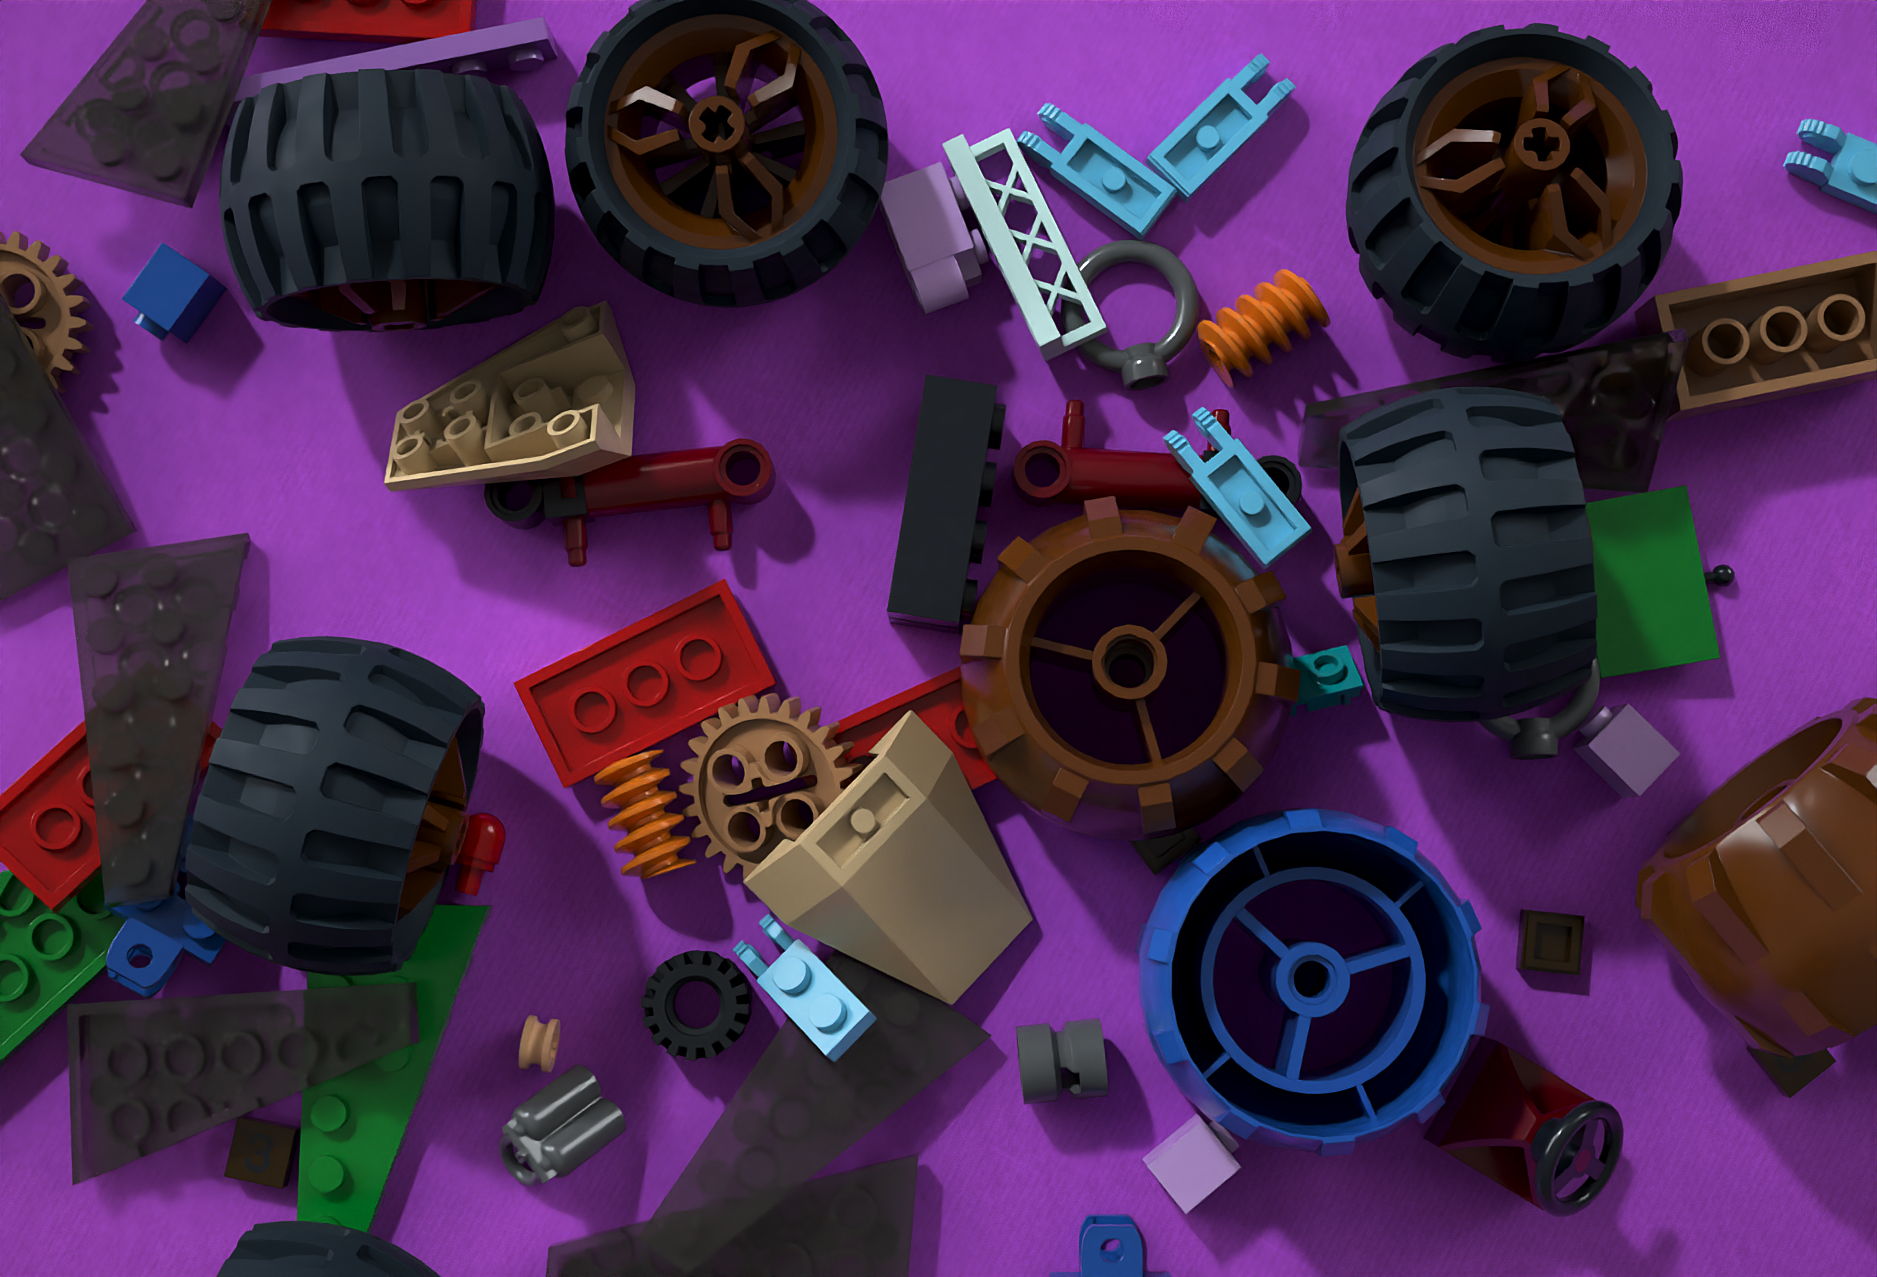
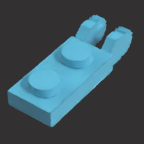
[1145,53,1296,203]
[1016,102,1177,240]
[1783,118,1877,214]
[1163,407,1313,570]
[733,914,877,1063]

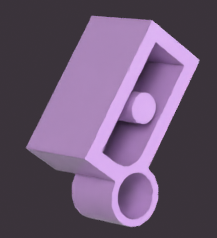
[878,162,989,315]

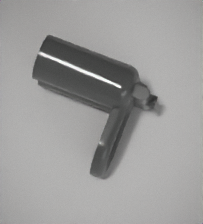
[499,1064,626,1186]

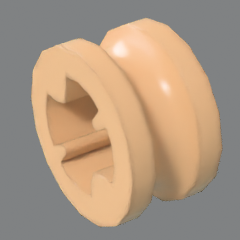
[519,1015,560,1073]

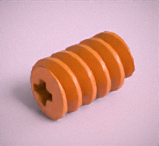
[1197,269,1331,388]
[594,749,697,880]

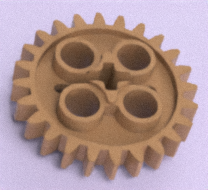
[0,230,94,416]
[678,693,864,880]

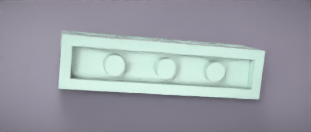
[942,128,1108,362]

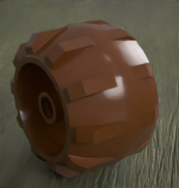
[959,496,1301,841]
[1635,697,1877,1058]

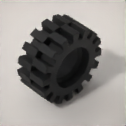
[641,950,752,1061]

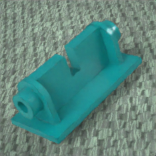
[1289,645,1364,717]

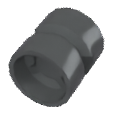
[1016,1018,1108,1105]

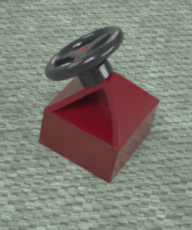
[1423,1036,1624,1217]

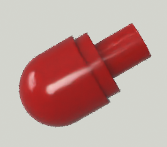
[454,812,506,896]

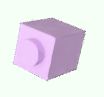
[1572,703,1680,798]
[1142,1113,1241,1214]

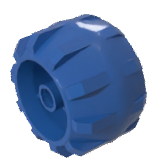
[1135,807,1490,1157]

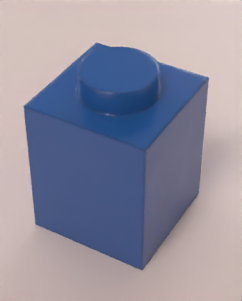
[121,242,227,344]

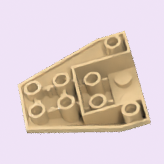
[384,300,635,492]
[743,710,1033,1005]

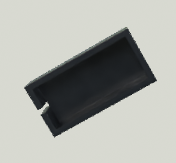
[887,374,1007,634]

